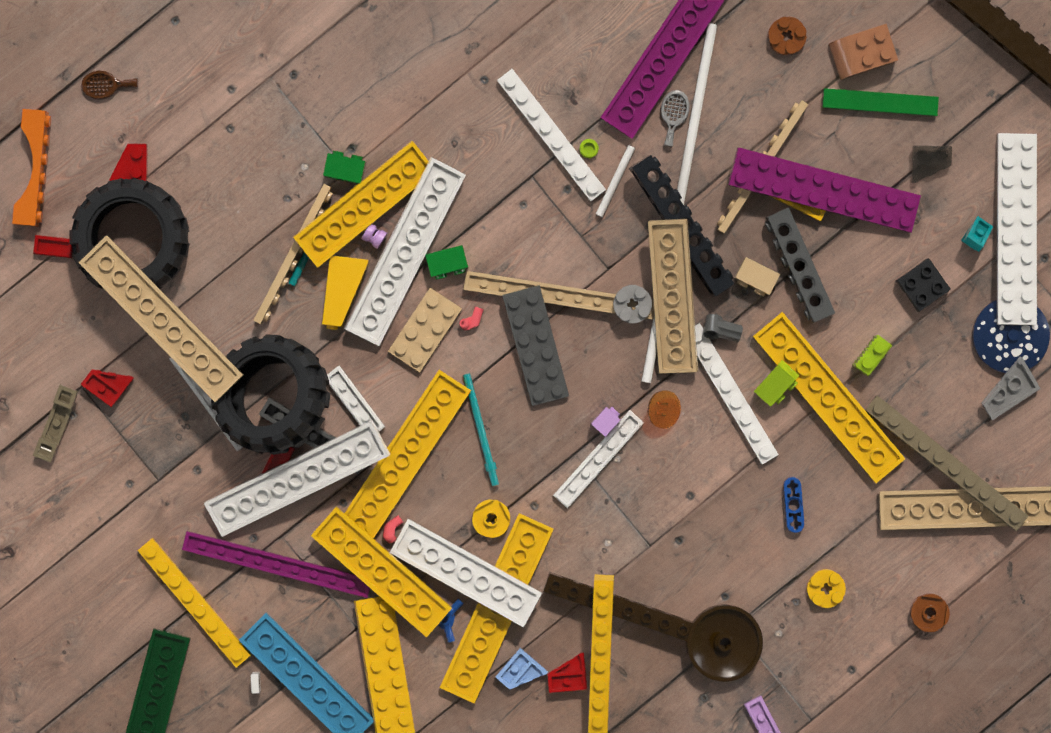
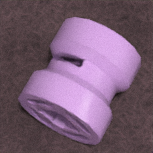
[361,224,388,249]

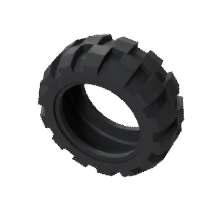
[69,178,190,291]
[211,334,331,455]

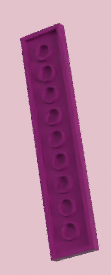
[600,0,724,139]
[728,147,921,233]

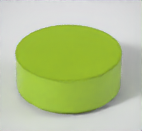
[579,139,599,158]

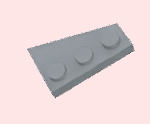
[981,356,1041,420]

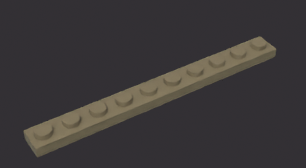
[865,396,1028,531]

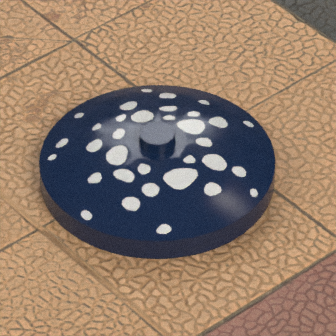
[972,300,1050,373]

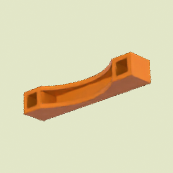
[12,109,51,227]

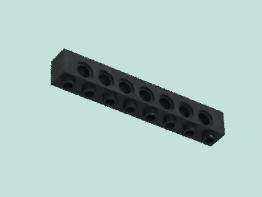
[629,155,734,297]

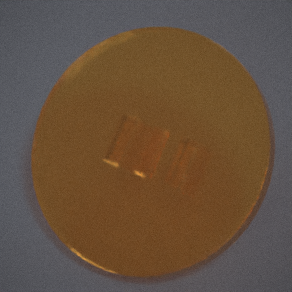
[647,390,681,429]

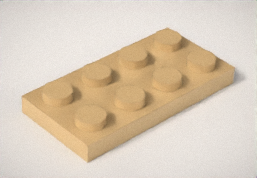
[388,288,462,372]

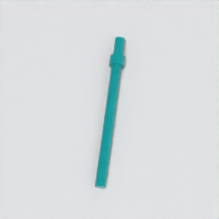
[463,373,499,486]

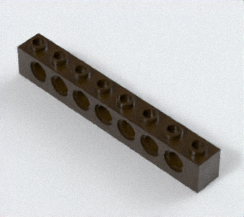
[543,572,693,641]

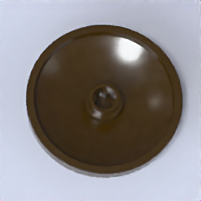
[686,604,763,682]

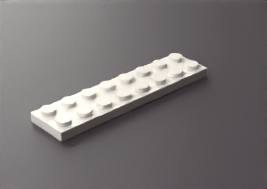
[390,519,543,627]

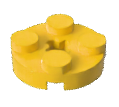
[472,499,510,538]
[807,569,846,608]

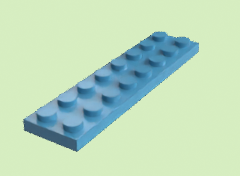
[239,612,374,733]

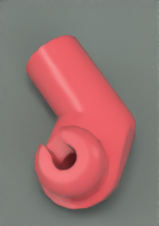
[459,307,484,330]
[383,515,404,544]

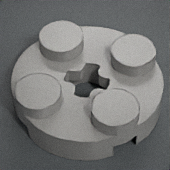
[613,285,652,323]

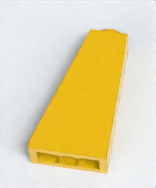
[322,256,369,330]

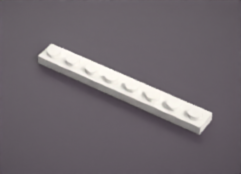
[497,69,606,201]
[695,323,779,464]

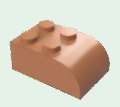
[829,24,898,80]

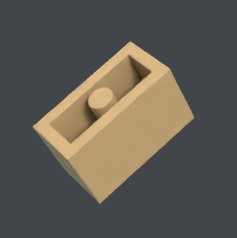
[734,257,780,297]

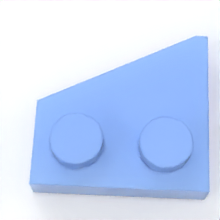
[495,647,548,689]

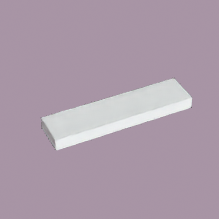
[327,365,385,432]

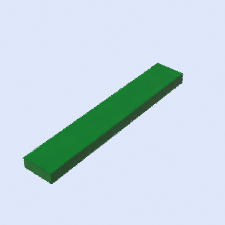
[822,88,939,116]

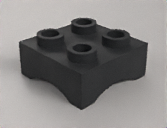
[896,258,951,312]

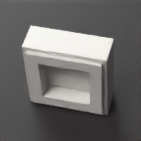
[251,672,261,694]

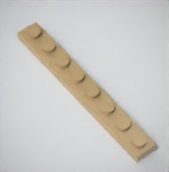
[716,100,808,234]
[253,184,333,324]

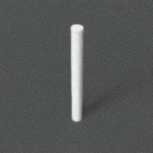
[596,145,635,217]

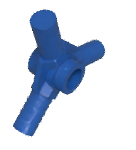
[438,598,464,643]

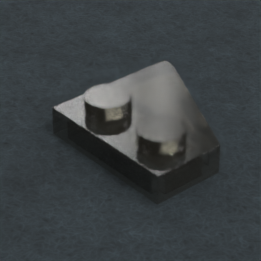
[911,145,952,183]

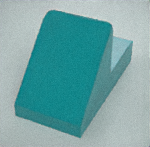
[961,216,993,252]

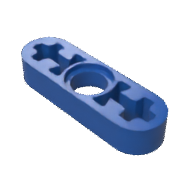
[783,477,804,533]

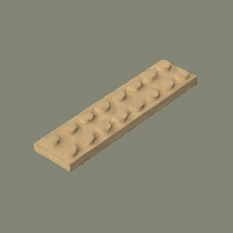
[648,219,698,373]

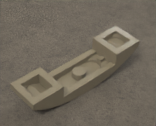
[33,384,78,463]

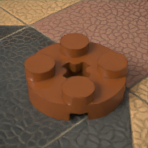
[768,16,807,55]
[910,593,950,632]

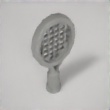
[661,90,690,147]

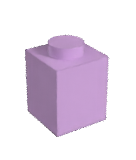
[591,407,621,437]

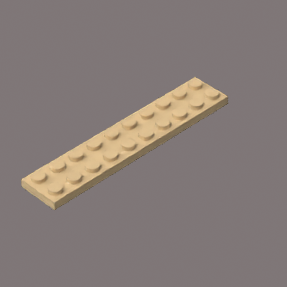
[78,235,243,402]
[879,486,1051,530]

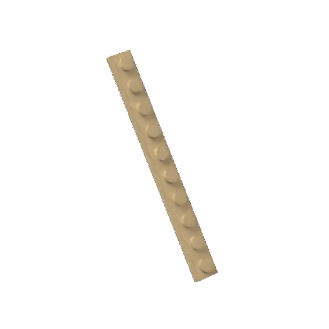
[464,271,655,320]

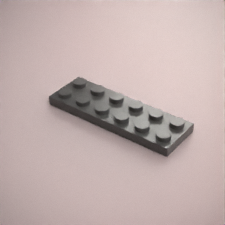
[502,285,569,406]

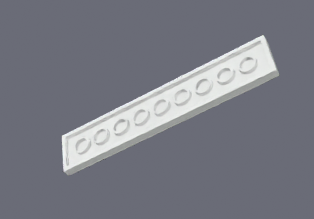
[997,133,1037,325]
[344,157,466,346]
[204,420,390,537]

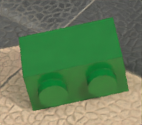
[323,151,366,184]
[425,245,469,280]

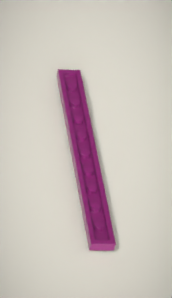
[182,531,370,598]

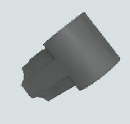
[703,314,743,342]

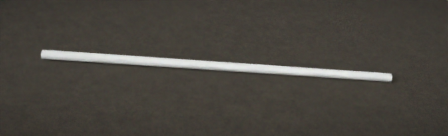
[642,23,717,383]

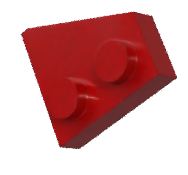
[109,144,148,181]
[80,369,134,408]
[547,652,587,693]

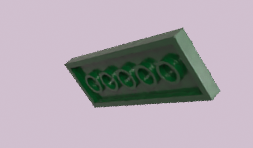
[126,628,191,733]

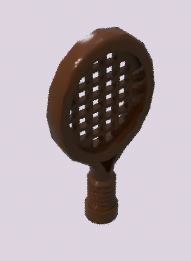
[81,70,138,99]

